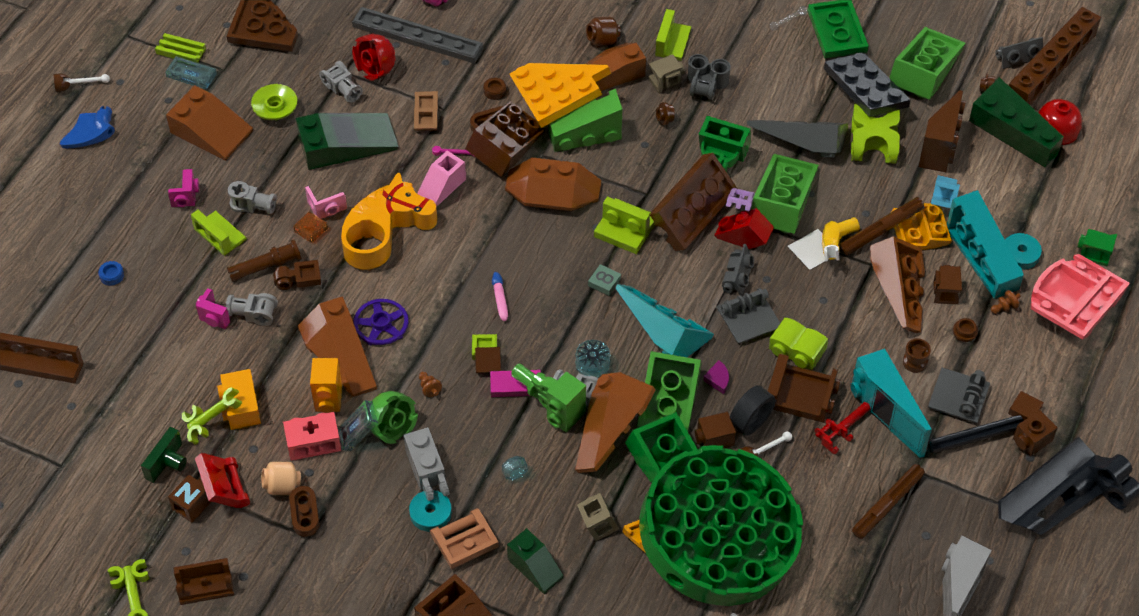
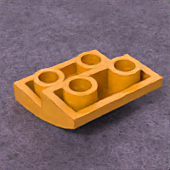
[891,203,952,250]

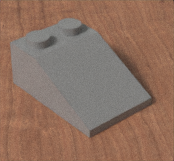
[942,536,992,616]

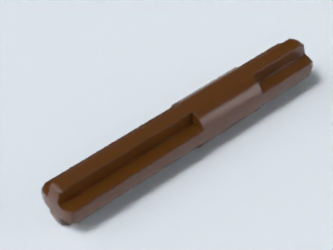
[840,197,925,255]
[852,464,925,539]

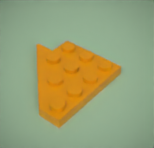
[509,63,612,128]

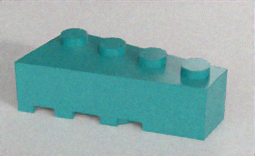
[947,190,1024,299]

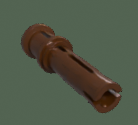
[227,239,302,282]

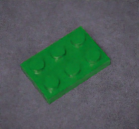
[807,0,869,59]

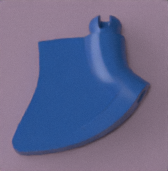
[60,106,115,148]

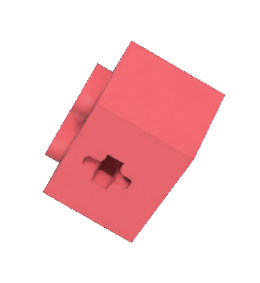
[283,412,341,461]

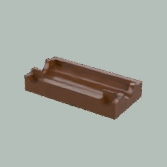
[649,153,738,251]

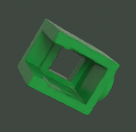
[1077,229,1117,267]

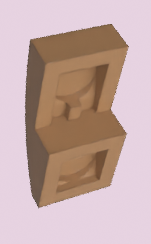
[414,91,438,131]

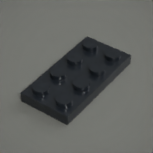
[824,52,911,117]

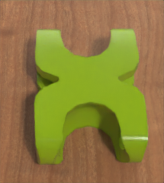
[851,104,900,164]

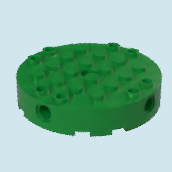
[639,445,803,606]

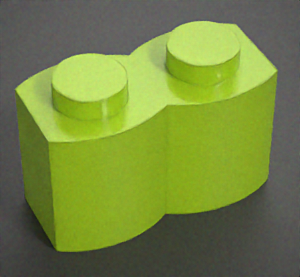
[769,317,828,370]

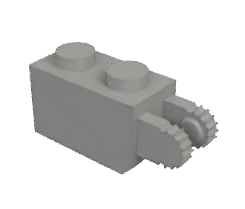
[404,427,449,501]

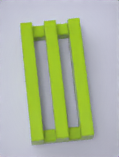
[155,33,206,65]

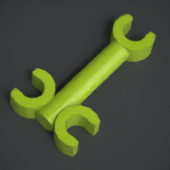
[182,387,242,445]
[108,559,150,616]

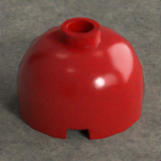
[352,34,396,80]
[1038,99,1083,145]

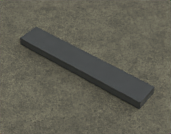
[352,7,483,64]

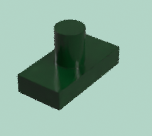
[141,427,187,483]

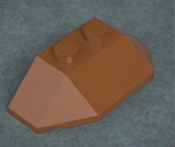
[505,157,601,211]

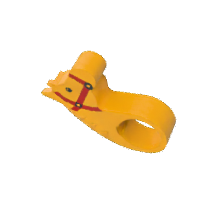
[341,173,437,270]

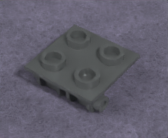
[716,288,780,344]
[928,367,990,423]

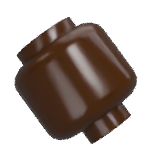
[586,17,621,46]

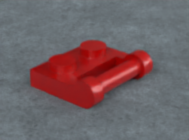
[195,453,250,508]

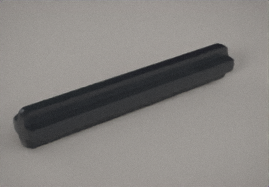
[928,415,1024,453]

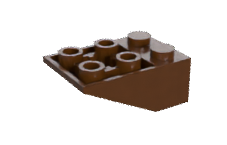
[918,90,966,173]
[465,101,547,177]
[414,574,492,616]

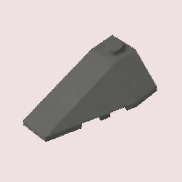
[747,120,848,157]

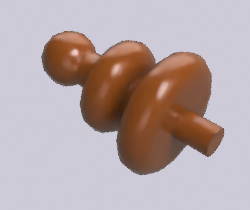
[991,290,1021,314]
[419,372,442,397]

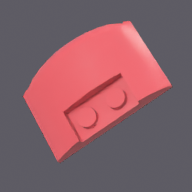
[1031,254,1130,340]

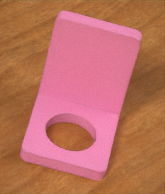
[305,186,347,220]

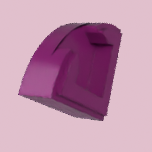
[703,360,729,394]

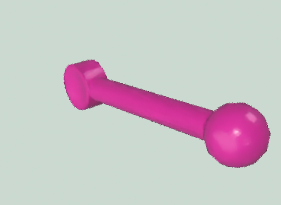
[432,146,475,157]

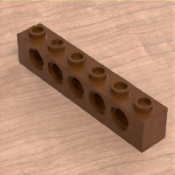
[1009,7,1101,105]

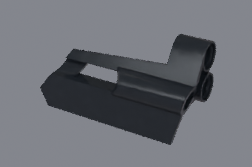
[998,437,1139,535]

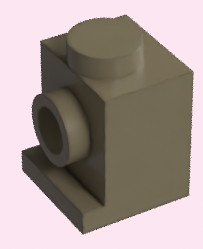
[577,493,619,541]

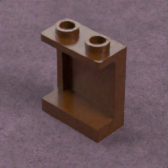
[768,354,841,423]

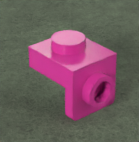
[168,169,200,207]
[196,288,230,329]

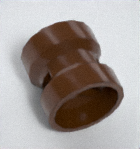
[903,338,931,373]

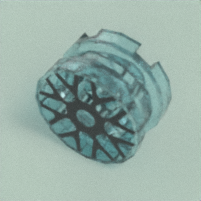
[575,340,610,377]

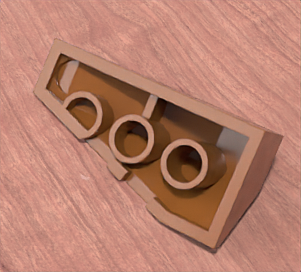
[586,43,646,91]
[870,236,925,333]
[298,296,377,397]

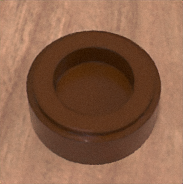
[483,78,506,100]

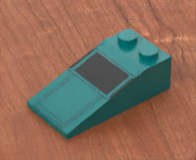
[850,349,932,458]

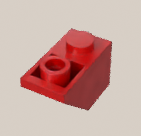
[714,208,774,249]

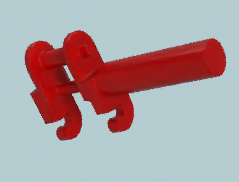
[814,402,871,454]

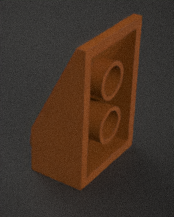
[166,85,253,161]

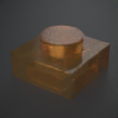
[293,211,328,243]

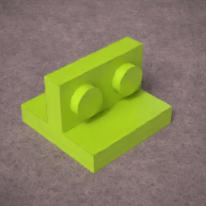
[594,197,655,255]

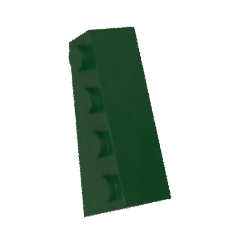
[969,77,1064,168]

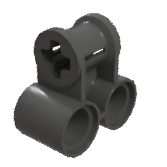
[687,54,731,100]

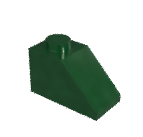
[507,528,563,594]

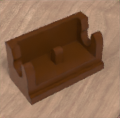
[173,558,234,605]

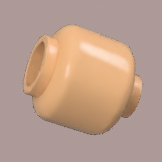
[261,462,301,495]

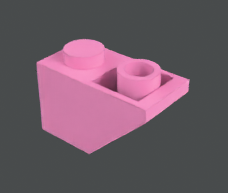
[417,151,466,207]

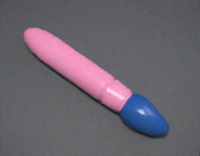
[492,272,508,321]

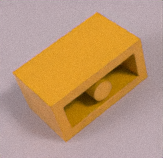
[310,358,343,413]
[217,369,261,430]

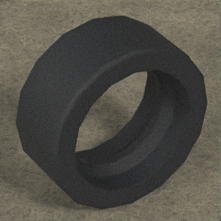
[730,385,776,435]

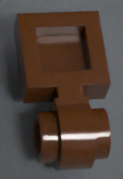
[273,260,321,290]

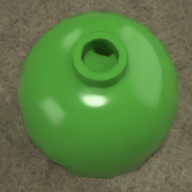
[366,391,418,444]

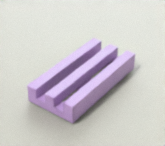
[726,188,755,211]

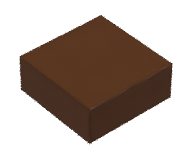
[475,347,501,373]
[1008,391,1044,420]

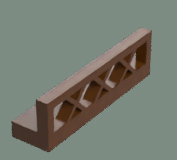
[0,333,84,384]

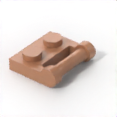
[430,508,499,569]

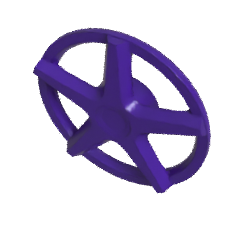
[353,299,409,346]

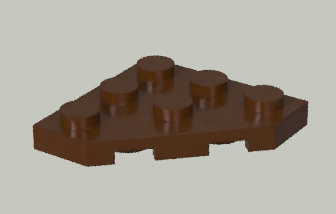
[226,0,298,52]

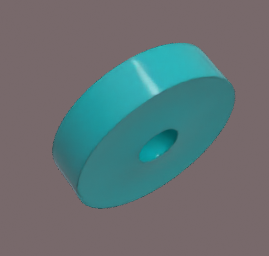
[1005,233,1042,270]
[409,490,452,532]

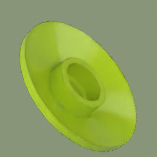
[251,84,297,120]

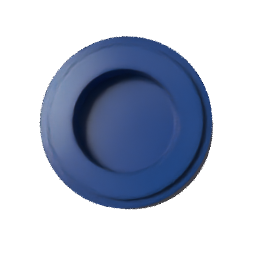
[98,261,124,286]

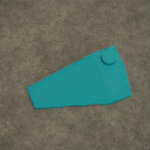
[615,284,714,357]

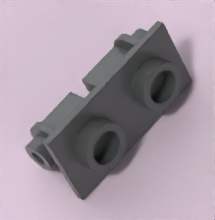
[995,37,1043,69]
[722,244,754,296]

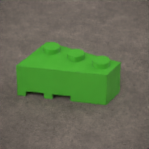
[548,89,622,152]

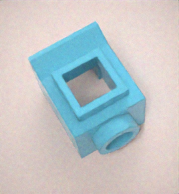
[931,175,960,208]

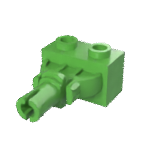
[511,363,586,433]

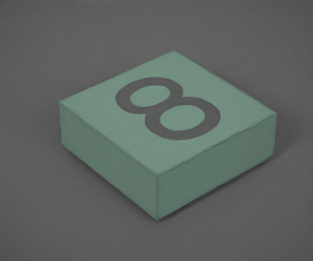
[588,264,621,296]

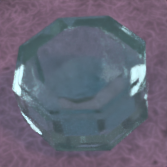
[502,456,528,480]

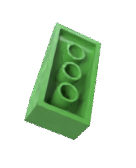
[889,27,966,100]
[751,154,819,234]

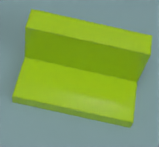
[655,9,691,61]
[191,210,247,256]

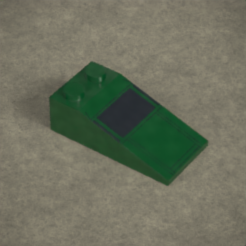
[296,113,399,170]

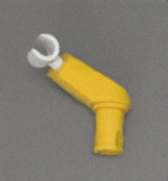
[822,217,860,261]

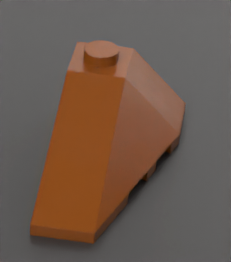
[575,372,656,473]

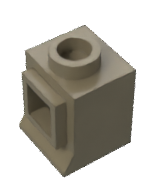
[648,55,685,94]

